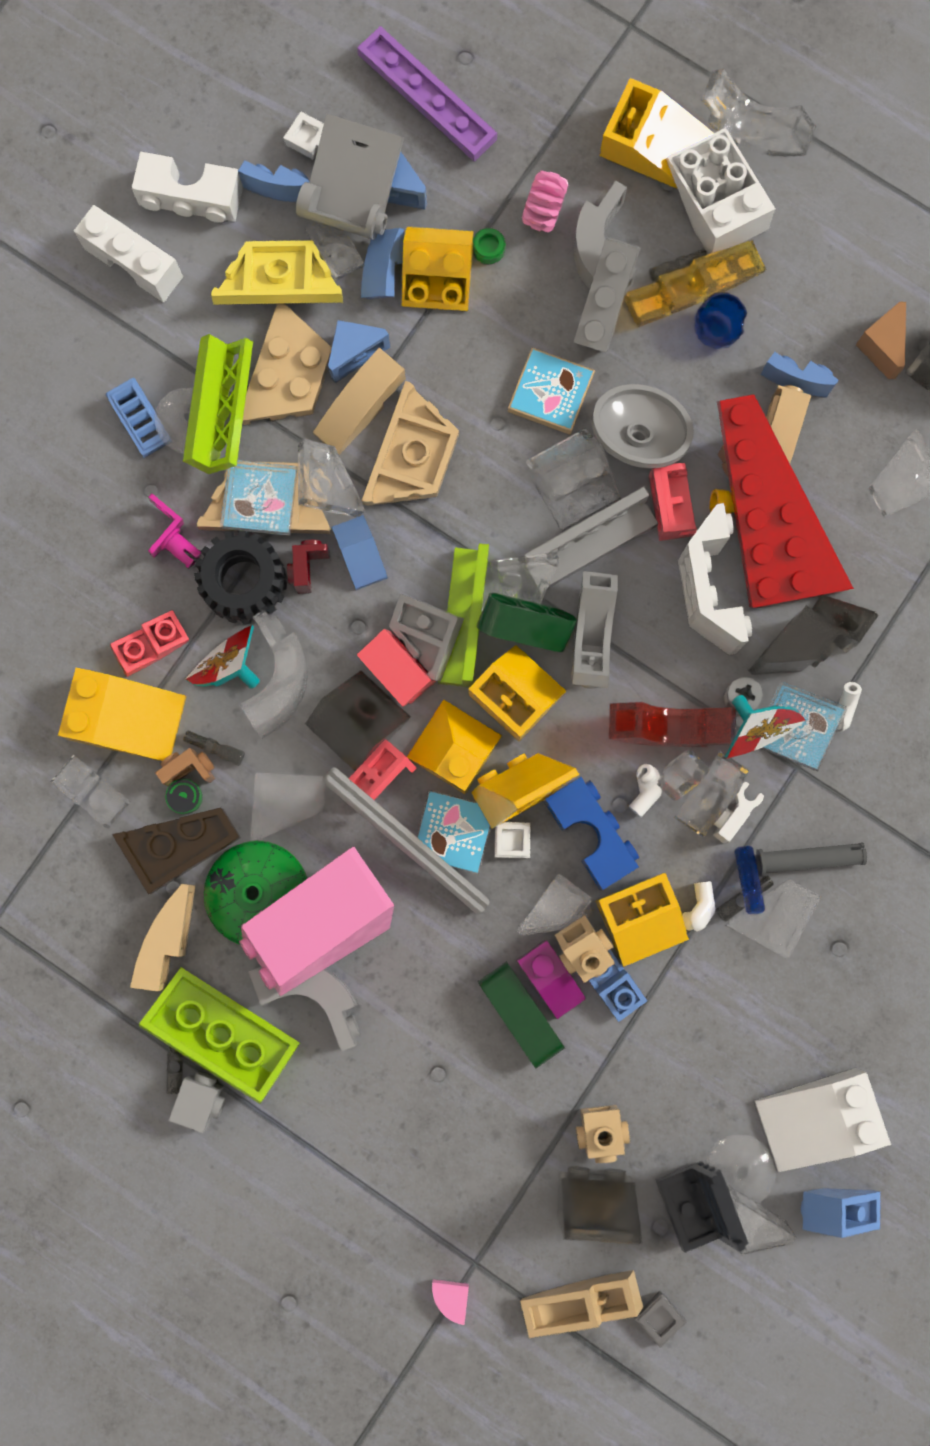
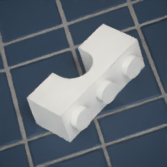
[131,151,243,223]
[74,205,183,303]

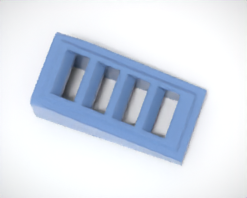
[106,378,173,458]

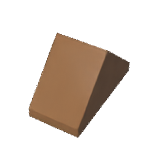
[856,301,906,379]

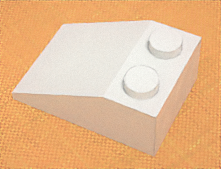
[754,1068,891,1172]

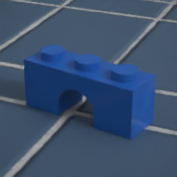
[544,777,639,891]

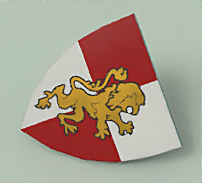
[186,625,260,689]
[725,695,806,759]

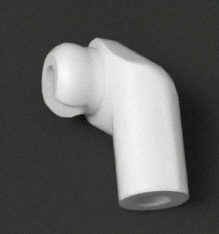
[832,682,862,732]
[628,764,662,818]
[682,881,716,932]

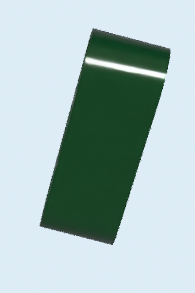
[476,593,577,652]
[477,961,565,1069]

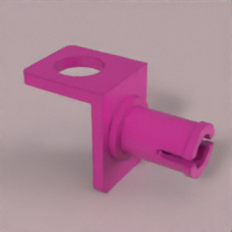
[148,493,202,569]

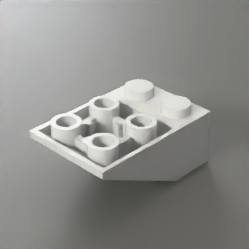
[666,128,775,259]

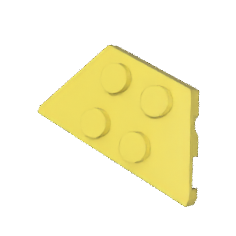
[211,240,343,305]

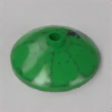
[204,841,308,944]

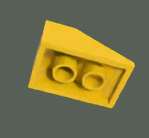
[58,667,186,761]
[471,753,579,829]

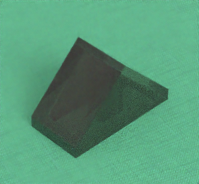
[803,595,879,653]

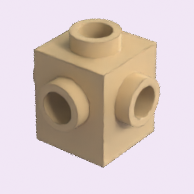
[555,916,615,983]
[576,1105,630,1163]

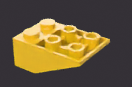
[600,78,714,189]

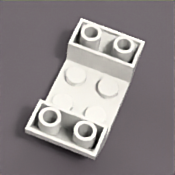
[678,503,752,655]

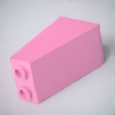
[239,847,394,996]

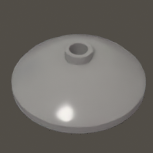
[592,384,694,468]

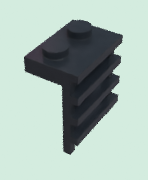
[655,1161,749,1253]

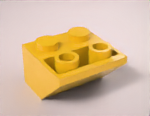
[402,227,474,311]
[468,645,566,742]
[595,873,689,967]

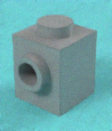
[169,1072,226,1133]

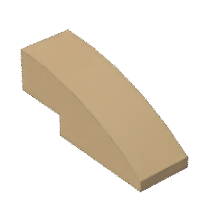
[313,347,406,456]
[130,884,195,991]
[520,1270,643,1338]

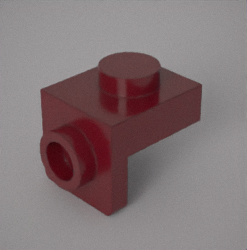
[287,539,330,594]

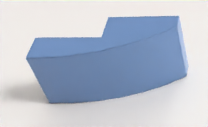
[238,160,310,202]
[361,228,404,299]
[760,352,838,397]
[588,950,647,1022]

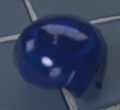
[694,292,747,349]

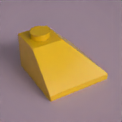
[407,699,502,794]

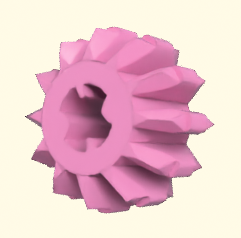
[522,170,568,233]

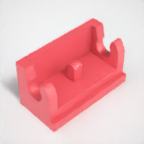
[649,463,697,541]
[357,629,436,707]
[349,739,417,800]

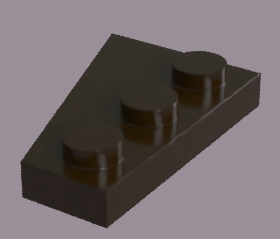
[112,807,241,894]

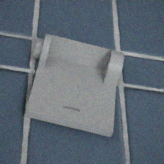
[296,113,404,240]

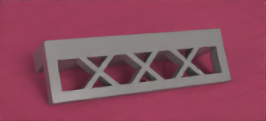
[523,487,658,593]

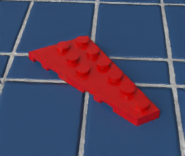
[717,394,854,608]

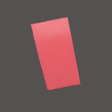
[110,610,189,677]

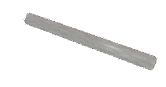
[323,767,490,914]

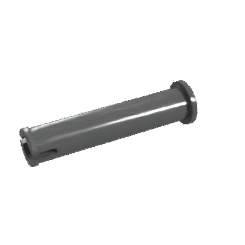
[756,842,867,877]

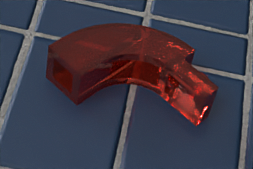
[609,702,736,747]

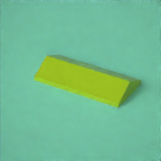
[139,967,300,1104]

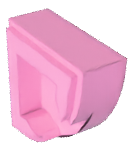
[432,1279,469,1325]

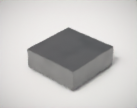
[634,1291,687,1348]

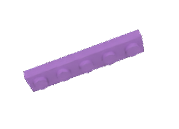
[357,26,497,162]

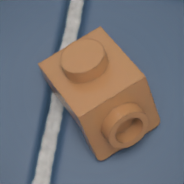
[155,748,215,786]

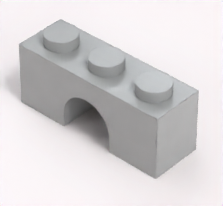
[574,237,641,353]

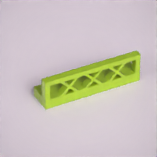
[183,334,253,474]
[438,543,489,687]

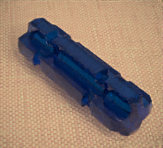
[734,845,765,915]

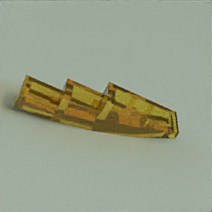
[624,240,766,327]

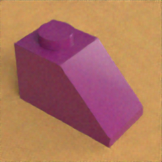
[516,940,586,1019]

